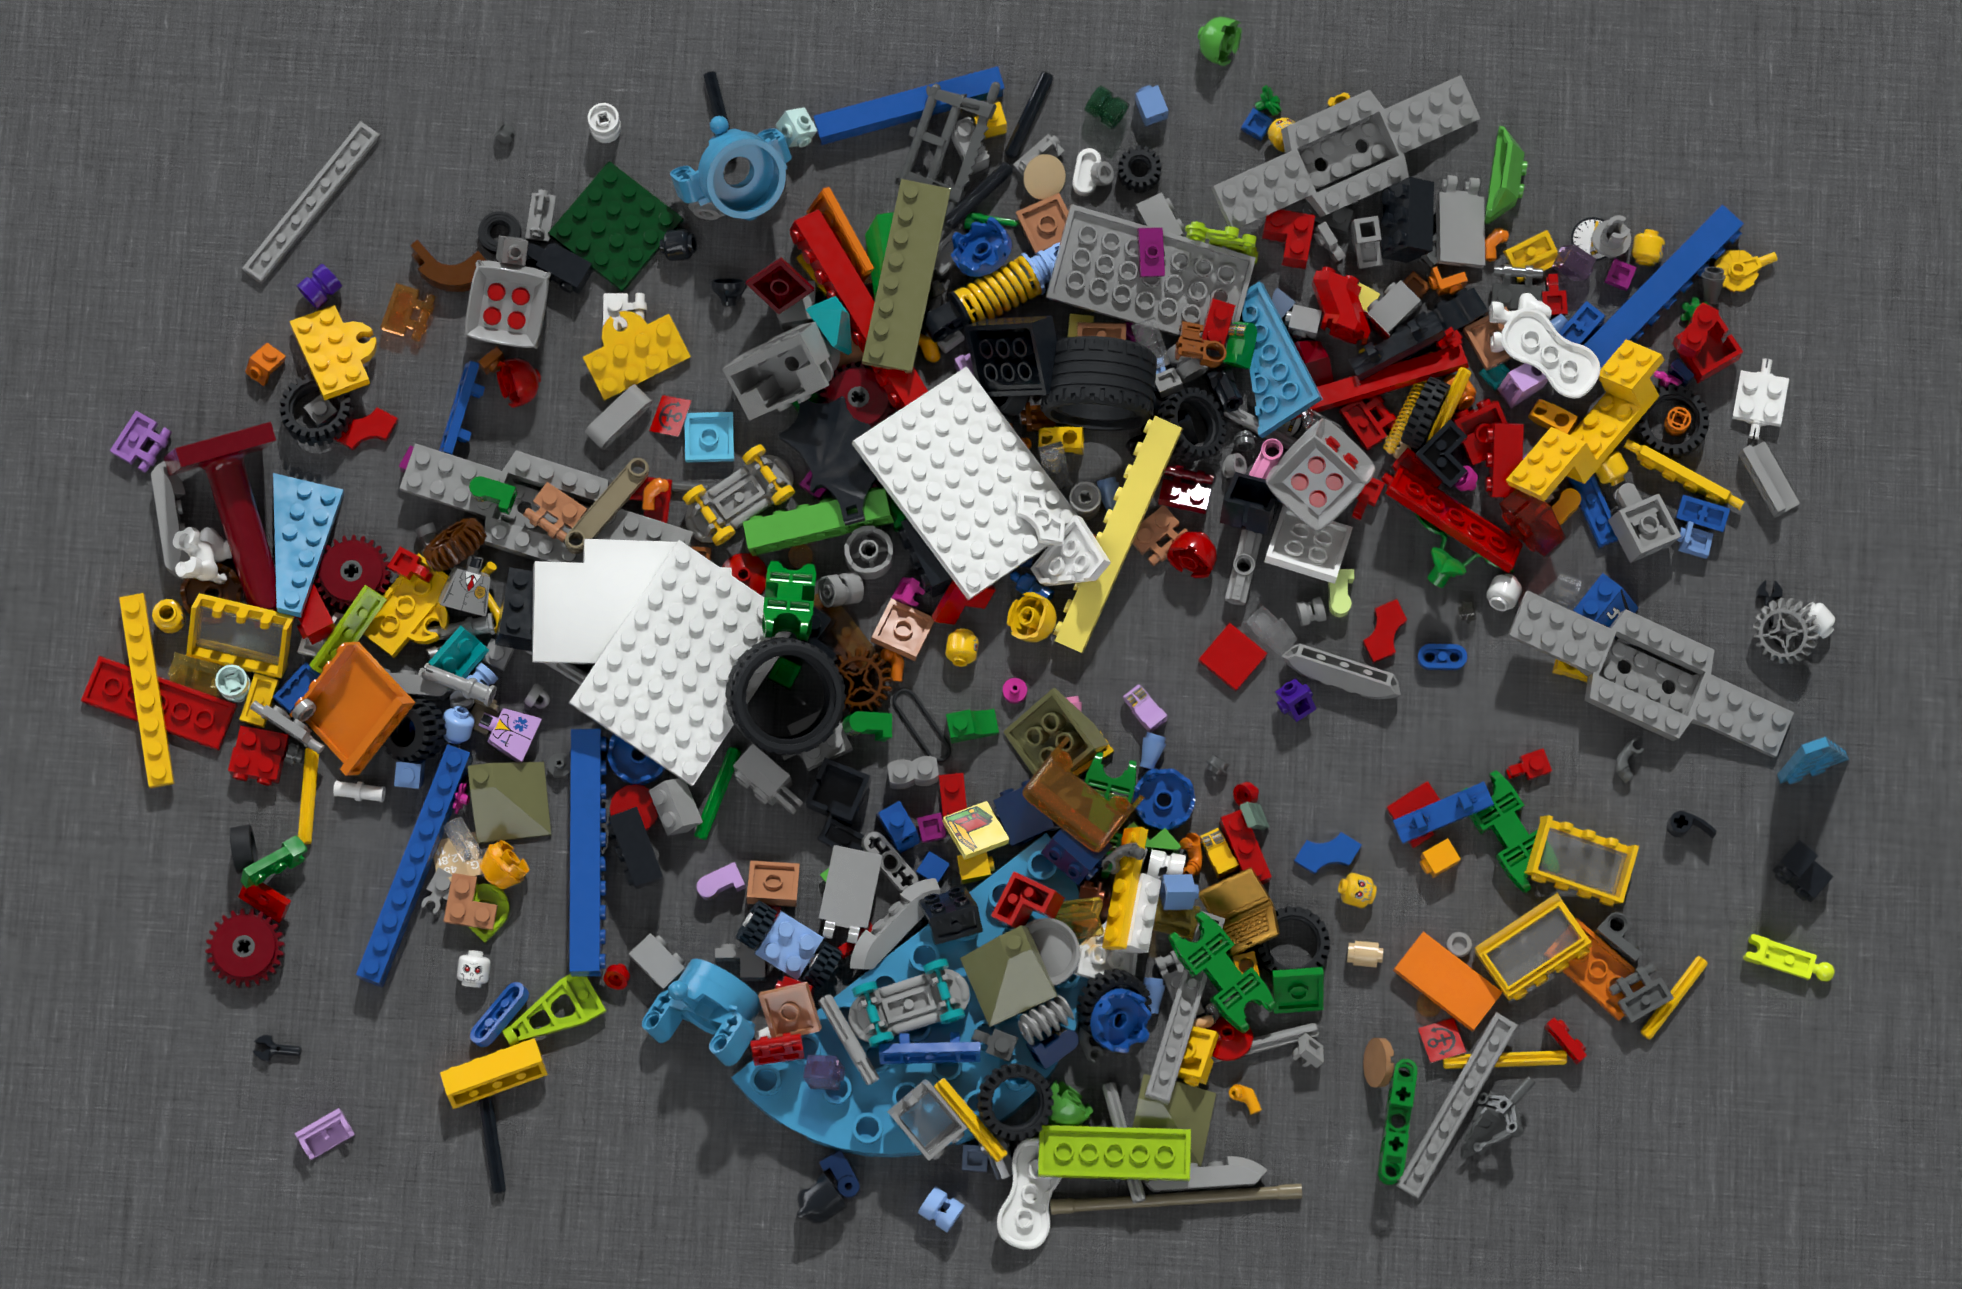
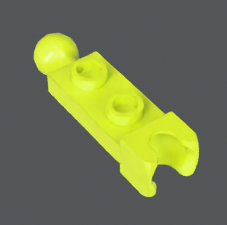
[1743,934,1835,981]

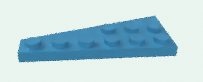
[1242,281,1323,438]
[273,473,344,618]
[1777,737,1849,785]

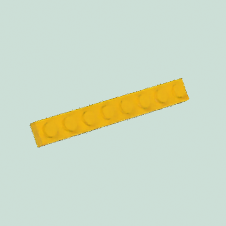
[119,593,175,789]

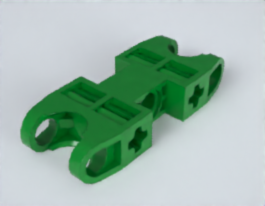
[762,561,816,641]
[1081,751,1137,879]
[1461,770,1560,893]
[1168,911,1276,1033]
[1378,1059,1417,1185]

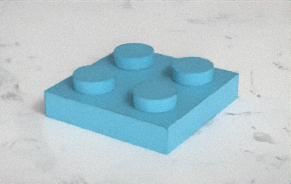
[685,412,734,463]

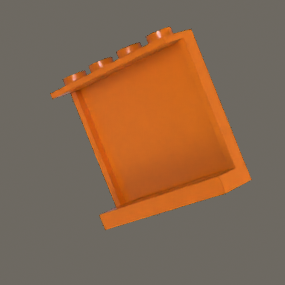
[290,642,416,776]

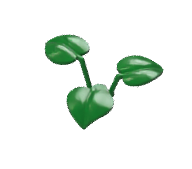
[1414,513,1515,588]

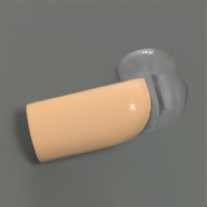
[1193,1003,1221,1029]

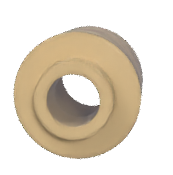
[1347,941,1383,968]

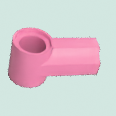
[1249,438,1283,479]

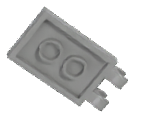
[1436,175,1485,268]
[819,845,883,944]

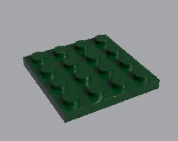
[548,161,684,293]

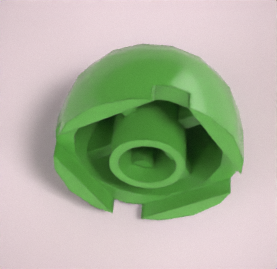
[1198,16,1242,66]
[1047,1080,1093,1126]

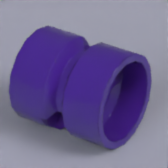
[296,263,343,309]

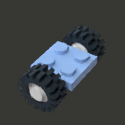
[736,901,842,990]

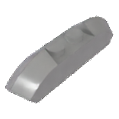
[151,461,190,580]
[1281,644,1401,699]
[384,668,453,701]
[850,878,940,969]
[1141,1156,1267,1193]

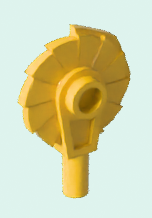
[1714,250,1778,292]

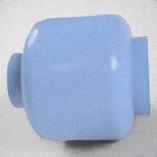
[442,706,475,744]

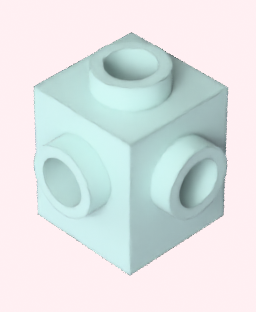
[776,107,817,148]

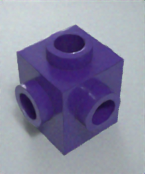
[1275,679,1317,722]

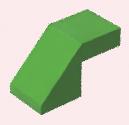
[1127,822,1181,854]

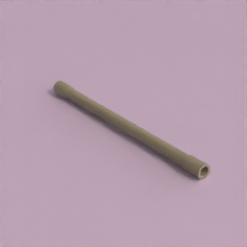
[1050,1183,1302,1215]

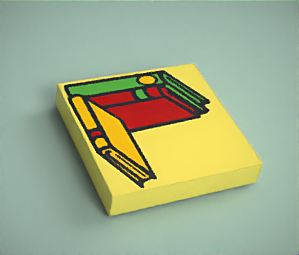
[942,801,1009,860]

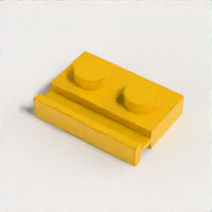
[1503,230,1562,283]

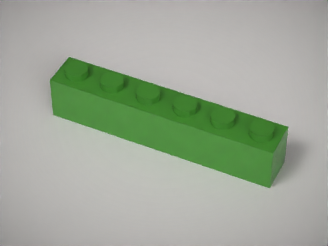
[743,487,894,556]

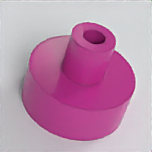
[1455,466,1478,491]
[1003,678,1027,704]

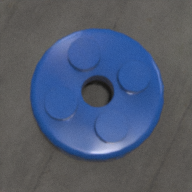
[951,217,1012,277]
[607,734,666,785]
[1133,768,1195,831]
[1090,988,1151,1053]

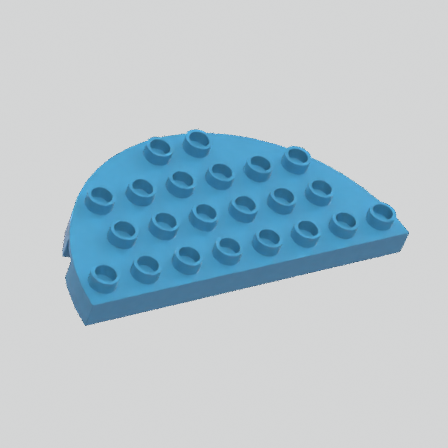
[731,833,1088,1158]

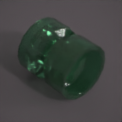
[1084,85,1129,129]

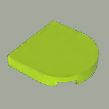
[468,883,510,943]

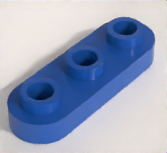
[470,982,529,1048]

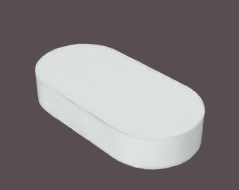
[1072,148,1101,196]

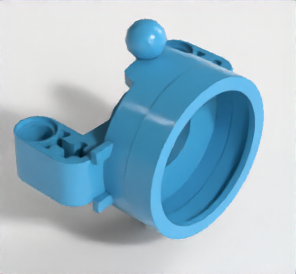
[670,116,792,221]
[642,959,762,1066]

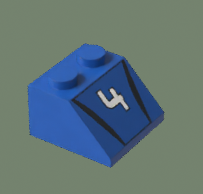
[1573,573,1638,638]

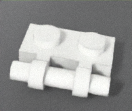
[603,293,647,332]

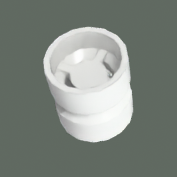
[588,103,621,143]
[1147,849,1186,881]

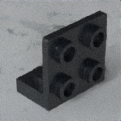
[918,887,983,945]

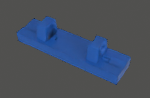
[439,361,485,455]
[1393,782,1494,844]
[879,1032,981,1064]

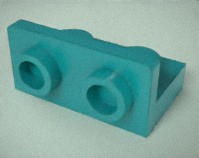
[429,625,489,679]

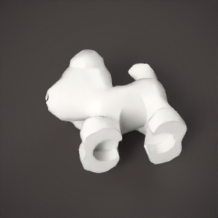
[1489,293,1552,353]
[173,527,232,584]

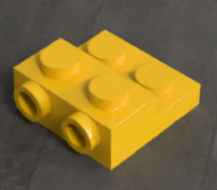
[1177,1026,1219,1087]

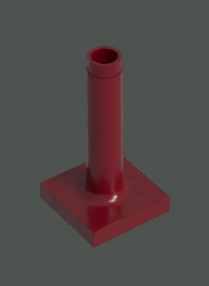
[164,422,277,628]

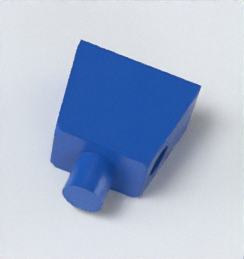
[876,801,921,855]

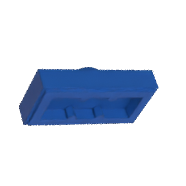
[273,662,321,713]

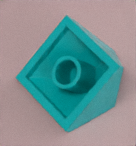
[806,296,852,355]

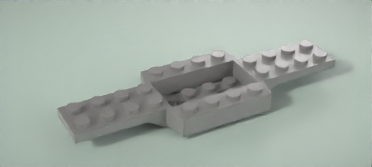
[1211,75,1481,228]
[399,443,694,563]
[1507,591,1794,758]

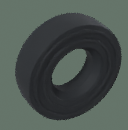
[478,211,522,255]

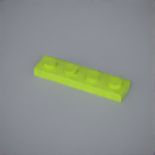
[309,585,387,674]

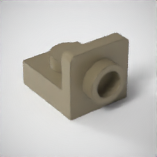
[471,699,501,737]

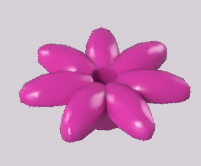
[1653,371,1682,388]
[453,783,470,814]

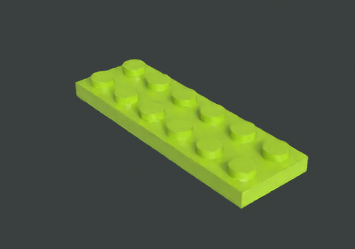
[1038,1125,1191,1181]

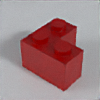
[1262,209,1315,269]
[991,871,1065,929]

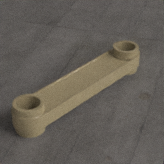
[565,458,649,554]

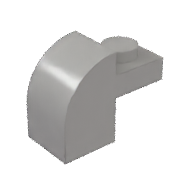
[1351,216,1383,269]
[715,942,766,981]

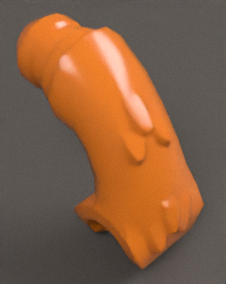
[1179,833,1202,877]

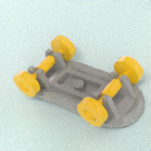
[682,444,795,546]

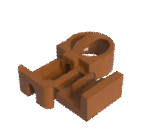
[1175,321,1227,368]

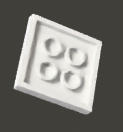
[1264,506,1353,584]

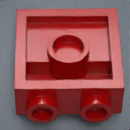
[1451,398,1507,465]
[228,725,290,786]

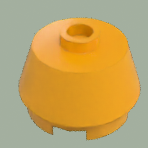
[480,840,529,890]

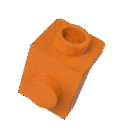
[1428,267,1468,296]
[245,343,286,386]

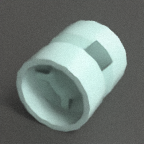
[215,665,252,703]

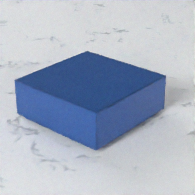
[1241,108,1274,141]
[916,851,950,884]

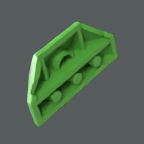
[1484,126,1528,224]

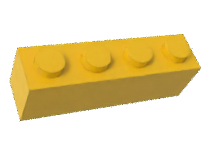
[440,1038,548,1109]

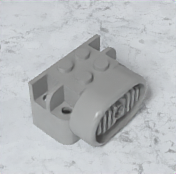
[723,322,840,420]

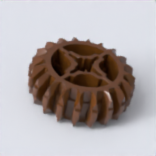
[423,517,487,572]
[836,649,893,714]

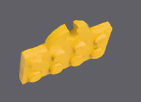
[289,305,377,401]
[582,311,691,400]
[363,553,450,658]

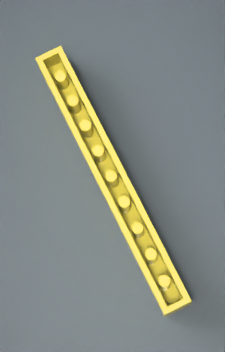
[1053,416,1183,653]

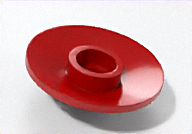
[722,553,767,595]
[1206,1017,1253,1061]

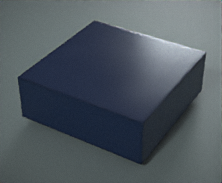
[1668,358,1694,387]

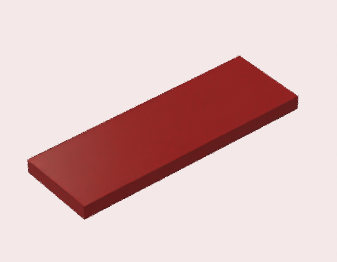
[1385,465,1523,573]
[81,656,237,751]

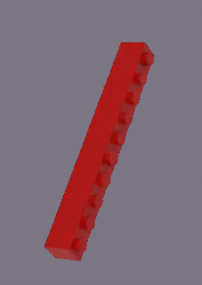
[789,209,928,411]

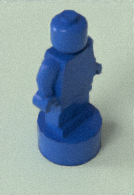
[1010,571,1055,601]

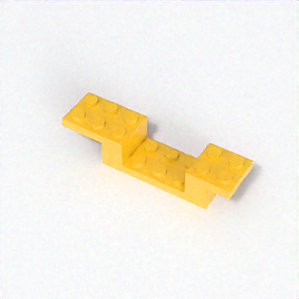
[1506,339,1665,501]

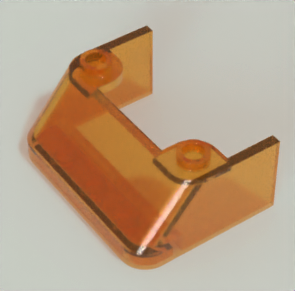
[1022,736,1145,852]

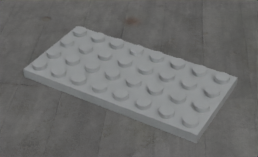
[1046,204,1256,348]

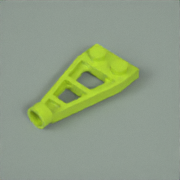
[502,974,606,1046]

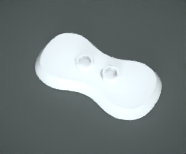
[1501,308,1601,399]
[997,1138,1062,1250]

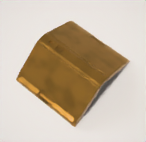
[1199,868,1279,958]

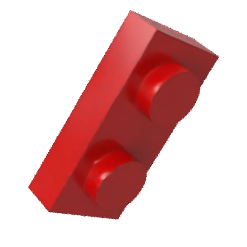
[1200,298,1236,352]
[939,773,967,817]
[238,883,291,923]
[1544,1017,1587,1065]

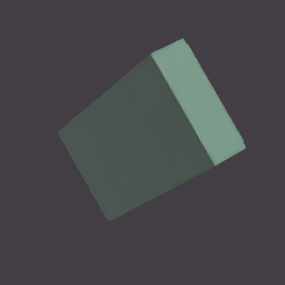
[1240,802,1269,831]

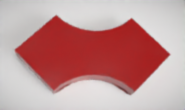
[332,407,399,450]
[1363,599,1407,664]

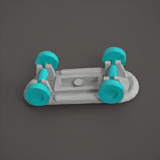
[848,958,970,1047]

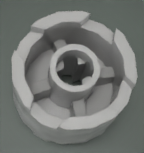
[844,526,893,580]

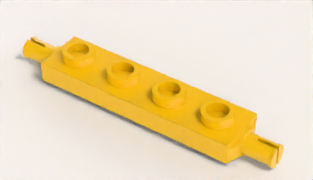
[1623,438,1745,511]

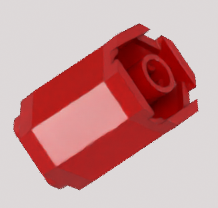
[1312,266,1371,345]

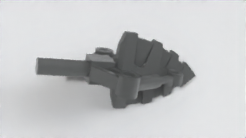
[1460,1076,1536,1159]

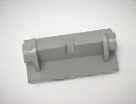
[1013,134,1064,176]
[525,190,556,242]

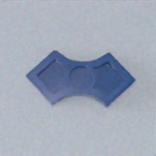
[1294,832,1362,875]

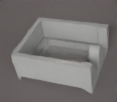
[887,1079,967,1161]

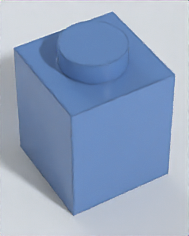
[1135,85,1168,126]
[394,760,426,789]
[1159,874,1199,910]

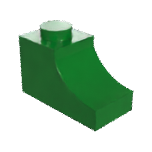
[946,709,999,744]

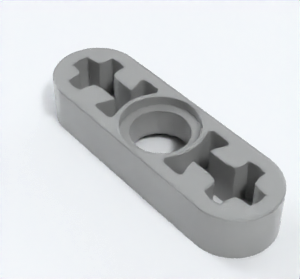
[861,832,918,892]

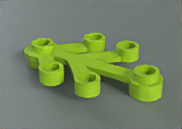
[1185,222,1259,264]

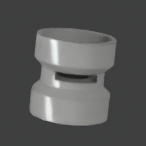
[1296,597,1326,626]

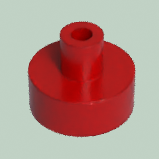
[1233,782,1259,806]
[603,963,630,990]

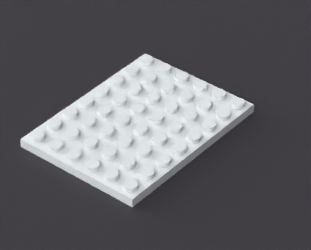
[851,366,1078,600]
[569,540,792,786]

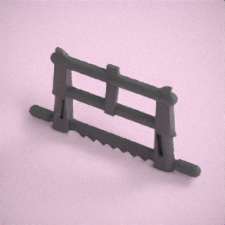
[895,82,1000,215]

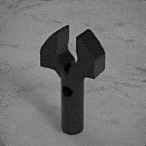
[1756,580,1783,627]
[253,1035,302,1062]

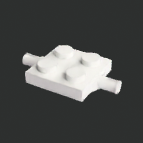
[1732,358,1789,440]

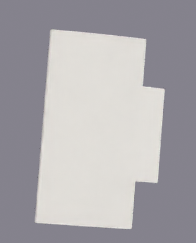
[532,539,732,664]

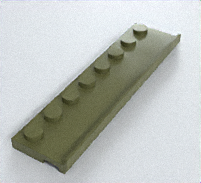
[862,179,951,374]

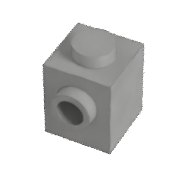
[1284,304,1322,340]

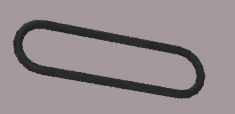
[893,689,951,762]

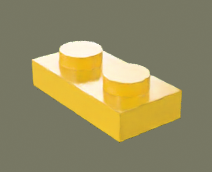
[240,673,279,728]

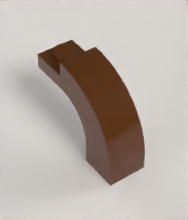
[410,239,487,292]

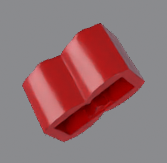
[1677,302,1719,359]

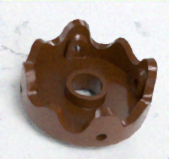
[180,562,243,624]

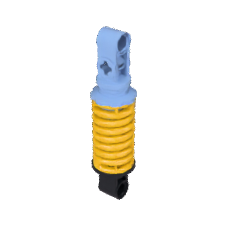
[922,242,1060,342]

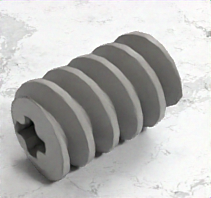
[1018,995,1074,1046]

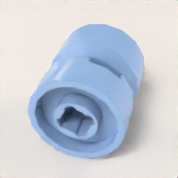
[918,1186,965,1233]

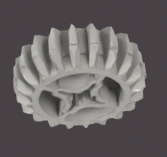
[1753,598,1820,664]

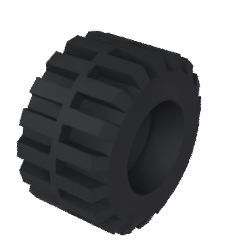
[382,698,446,762]

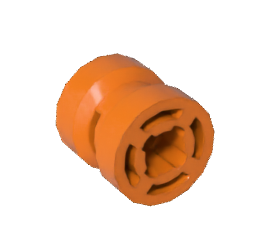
[1664,407,1691,436]

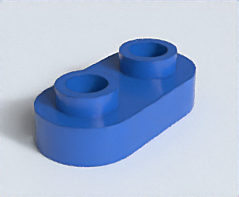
[1417,644,1467,670]

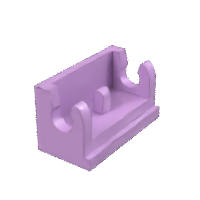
[295,1108,355,1160]

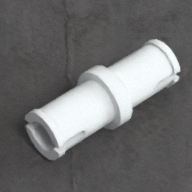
[333,780,386,802]

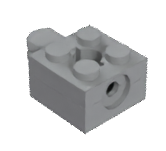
[1608,483,1682,563]
[733,744,803,814]

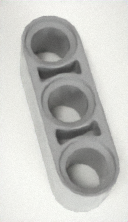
[585,384,653,450]

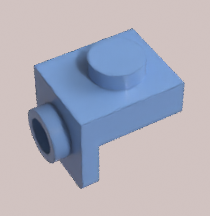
[1677,521,1713,559]

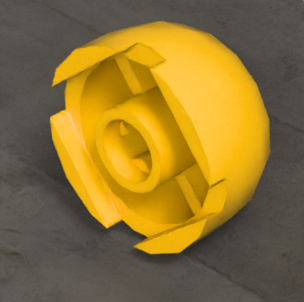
[1007,592,1057,642]

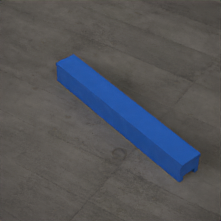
[814,66,1005,145]

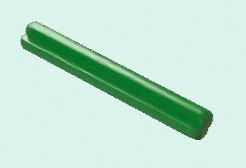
[694,747,741,840]

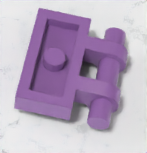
[110,410,172,473]

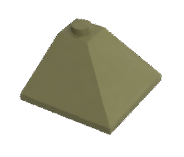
[1003,688,1108,788]
[468,762,552,844]
[960,926,1058,1027]
[1132,1074,1216,1167]

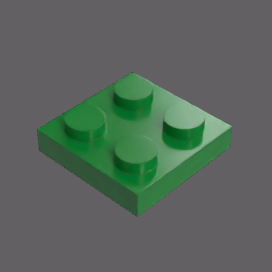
[1273,967,1324,1014]

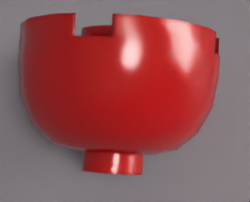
[497,358,541,408]
[1167,532,1217,578]

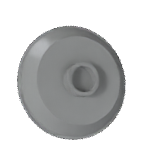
[1025,918,1080,986]

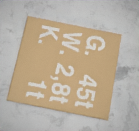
[433,832,484,882]

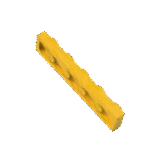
[1102,827,1148,950]

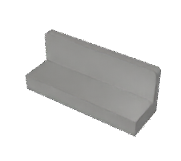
[1739,442,1799,518]

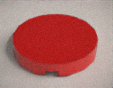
[610,784,658,831]

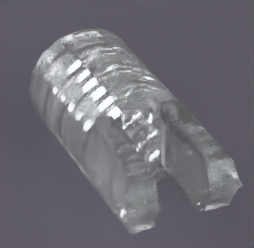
[443,817,483,862]

